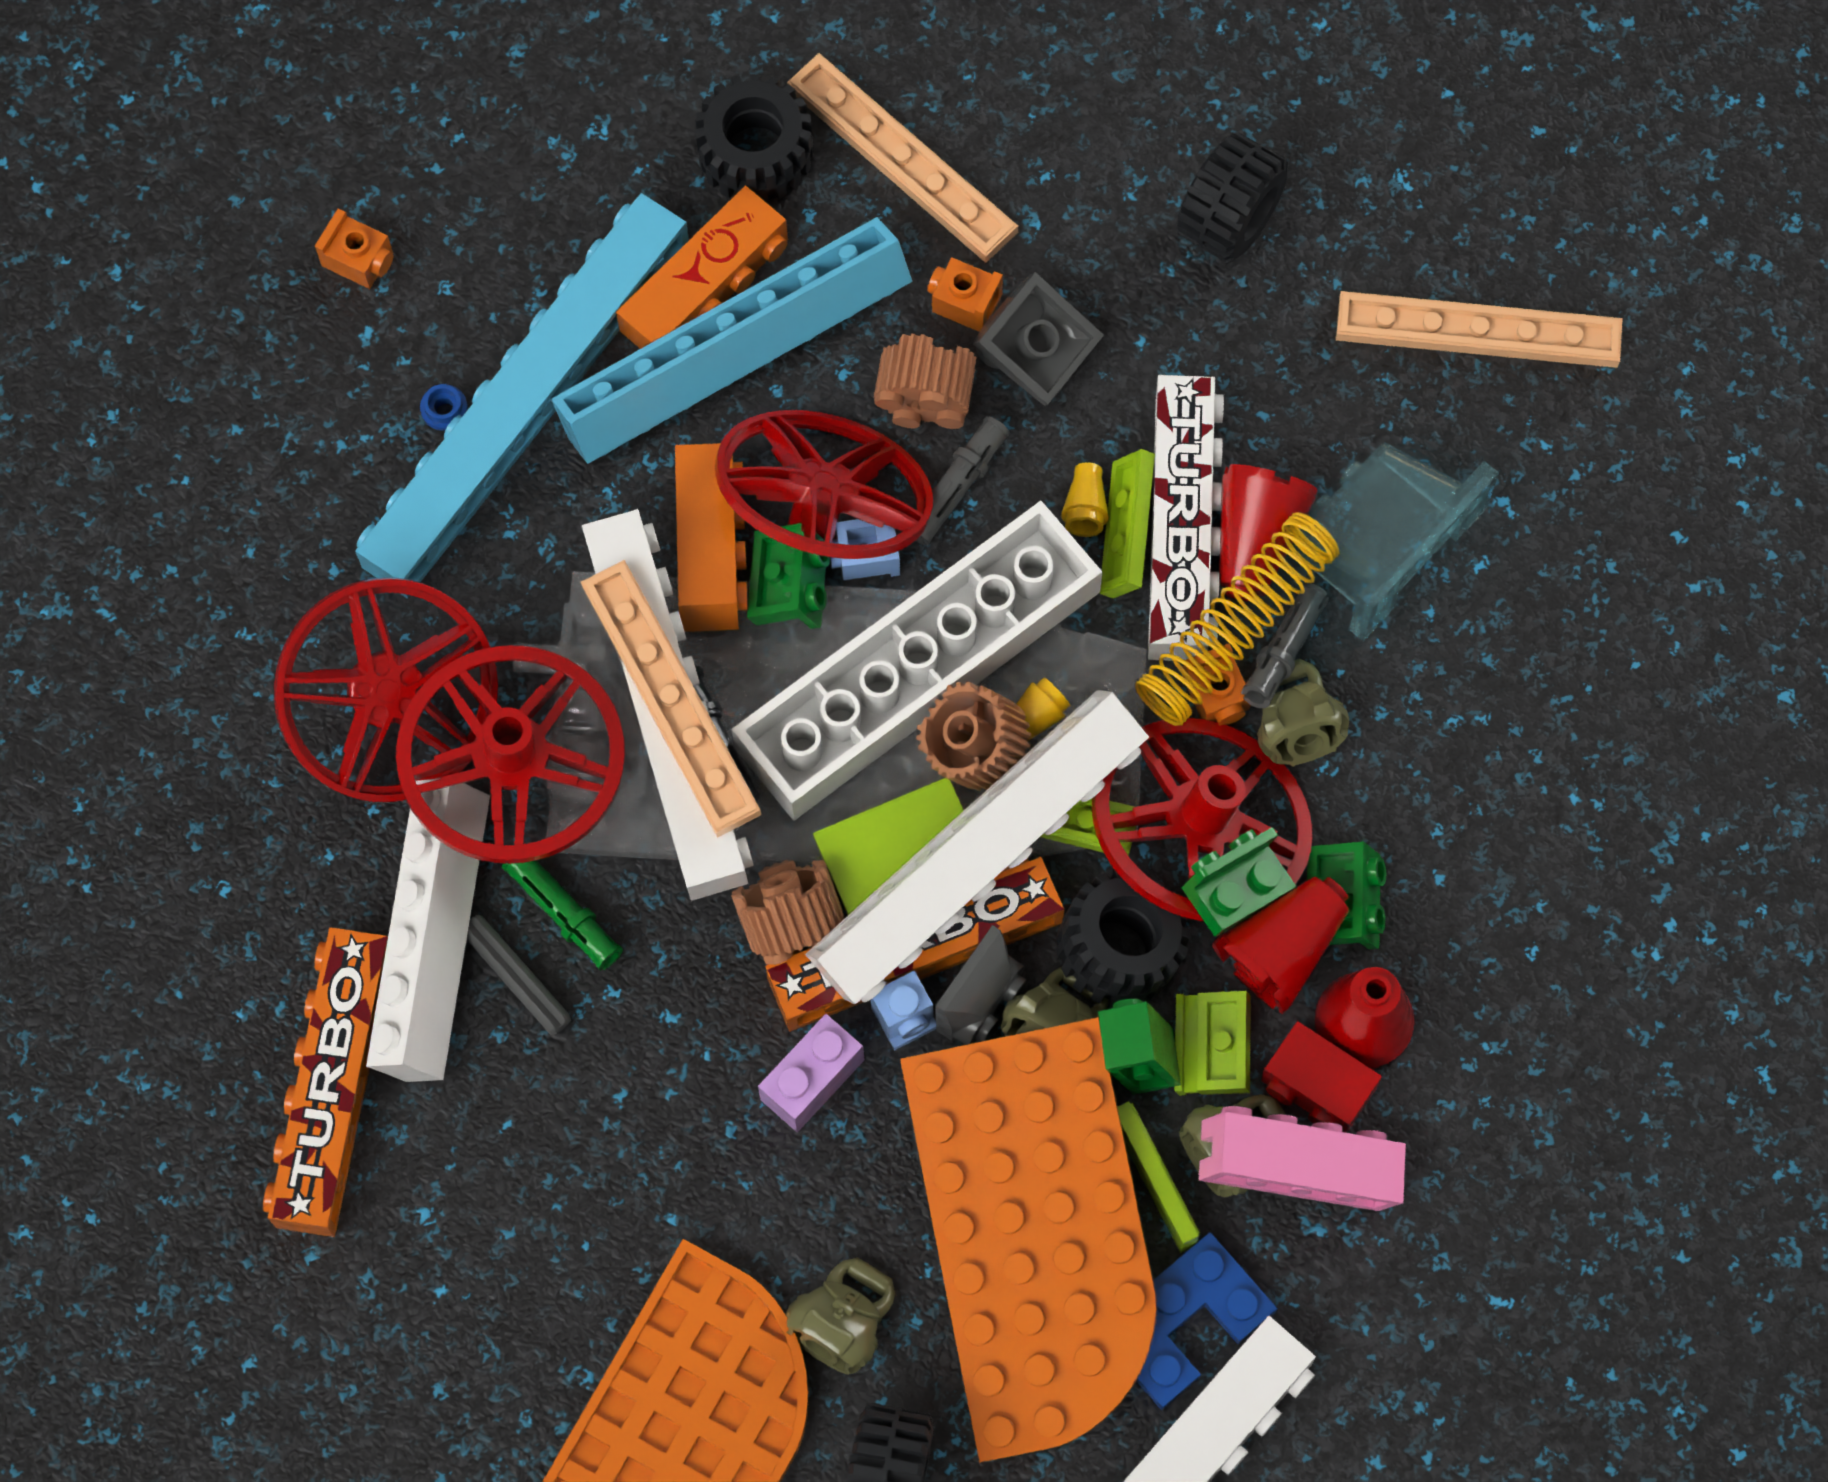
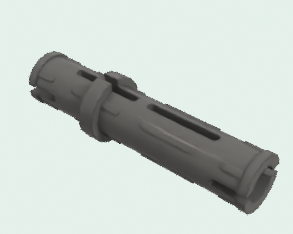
[915,416,1010,546]
[1241,583,1329,708]

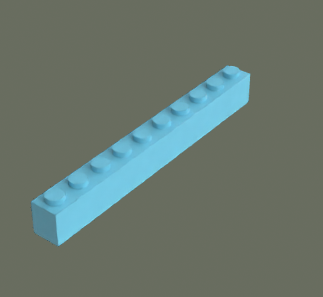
[355,193,689,599]

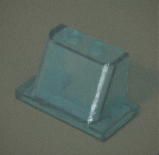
[1293,443,1499,641]

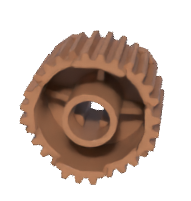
[874,334,976,429]
[916,681,1031,791]
[731,860,845,965]

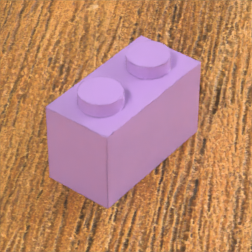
[758,1014,864,1133]

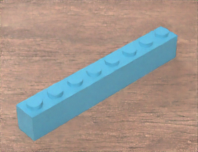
[551,217,912,464]

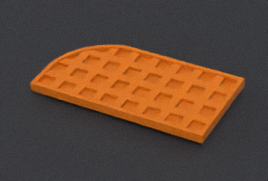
[900,1017,1157,1463]
[542,1239,809,1482]

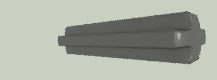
[466,914,571,1036]

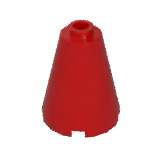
[1219,464,1318,602]
[1212,877,1349,1014]
[1314,967,1414,1069]

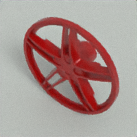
[715,410,933,559]
[274,578,498,802]
[396,645,625,864]
[1092,718,1312,921]

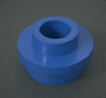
[420,384,468,431]

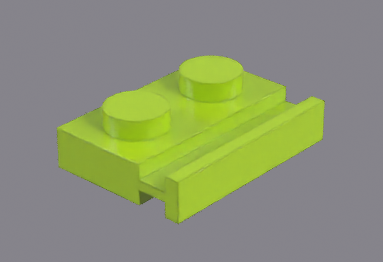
[1174,991,1251,1096]

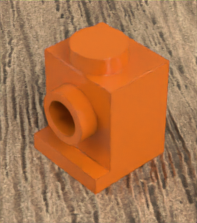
[315,208,393,289]
[927,257,1003,332]
[1182,643,1250,726]

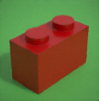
[1261,1021,1382,1133]

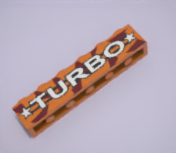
[765,857,1065,1032]
[263,927,388,1237]

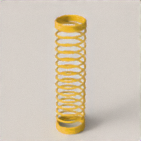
[1135,512,1339,726]

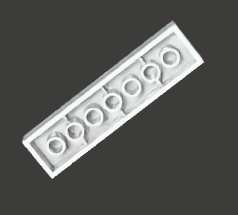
[731,501,1102,821]

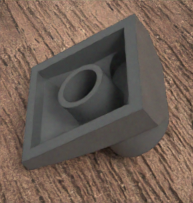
[972,272,1104,406]
[935,925,1028,1045]

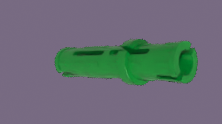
[502,860,623,971]

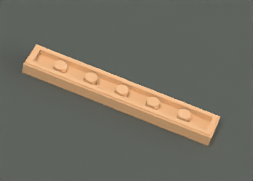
[787,53,1018,263]
[1336,291,1623,368]
[581,560,762,838]

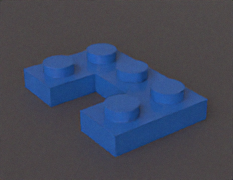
[1136,1232,1278,1411]

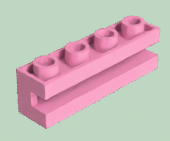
[1199,1106,1406,1211]

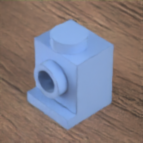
[830,519,900,580]
[871,970,936,1051]

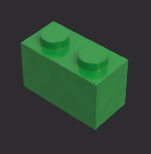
[1098,999,1181,1095]

